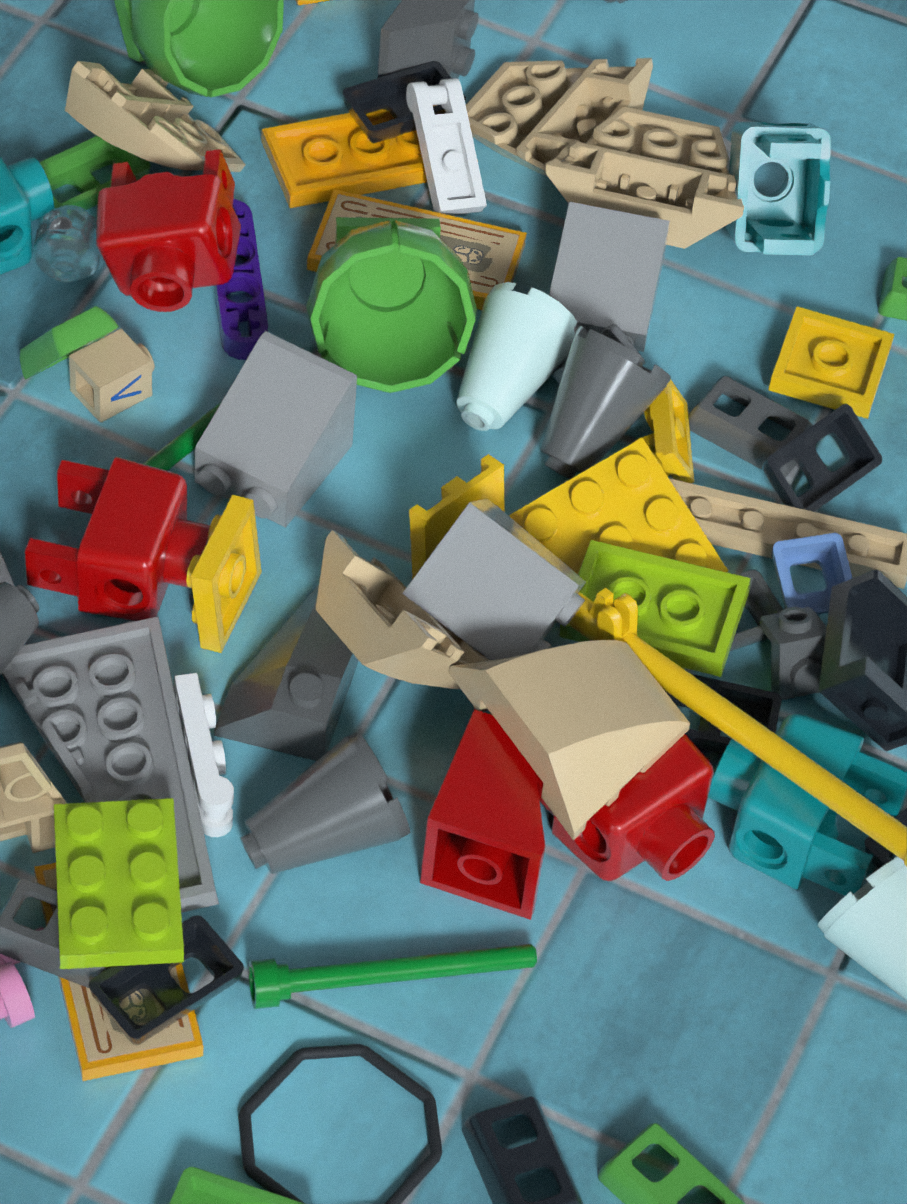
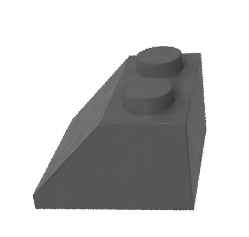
[378,0,479,79]

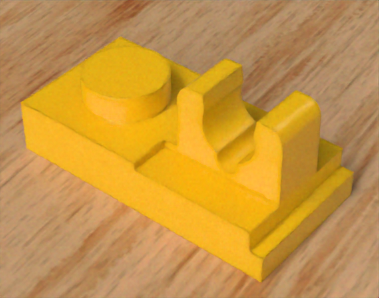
[634,379,694,484]

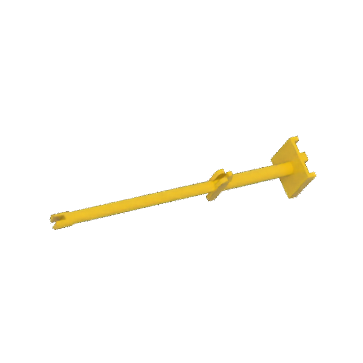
[409,454,907,867]

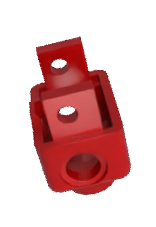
[96,149,241,312]
[25,457,210,621]
[536,734,715,881]

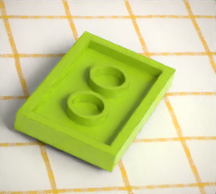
[560,540,751,677]
[54,798,184,969]

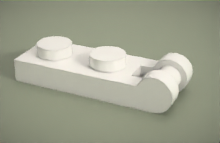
[406,78,487,215]
[174,673,234,837]

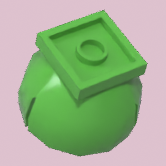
[114,0,284,97]
[306,217,477,393]

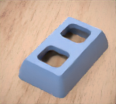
[772,533,853,615]

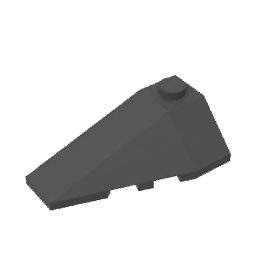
[214,585,359,761]

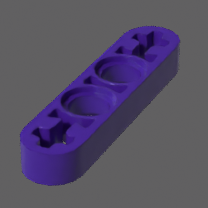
[214,199,268,360]

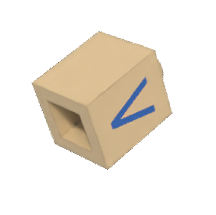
[69,329,155,423]

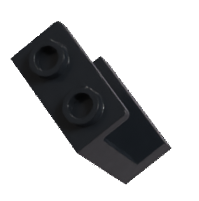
[819,570,907,752]

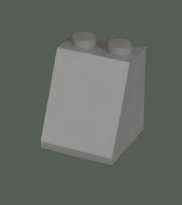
[549,202,670,352]
[195,331,357,528]
[402,499,586,660]

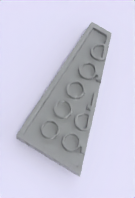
[1,617,219,913]

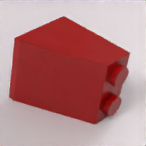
[420,709,545,920]

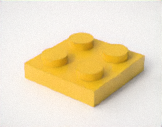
[768,306,895,419]
[187,495,262,653]

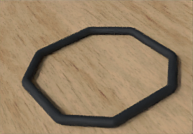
[238,1044,442,1204]

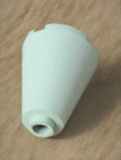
[456,282,577,431]
[818,857,907,1001]

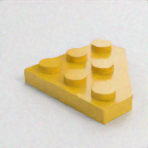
[508,438,728,574]

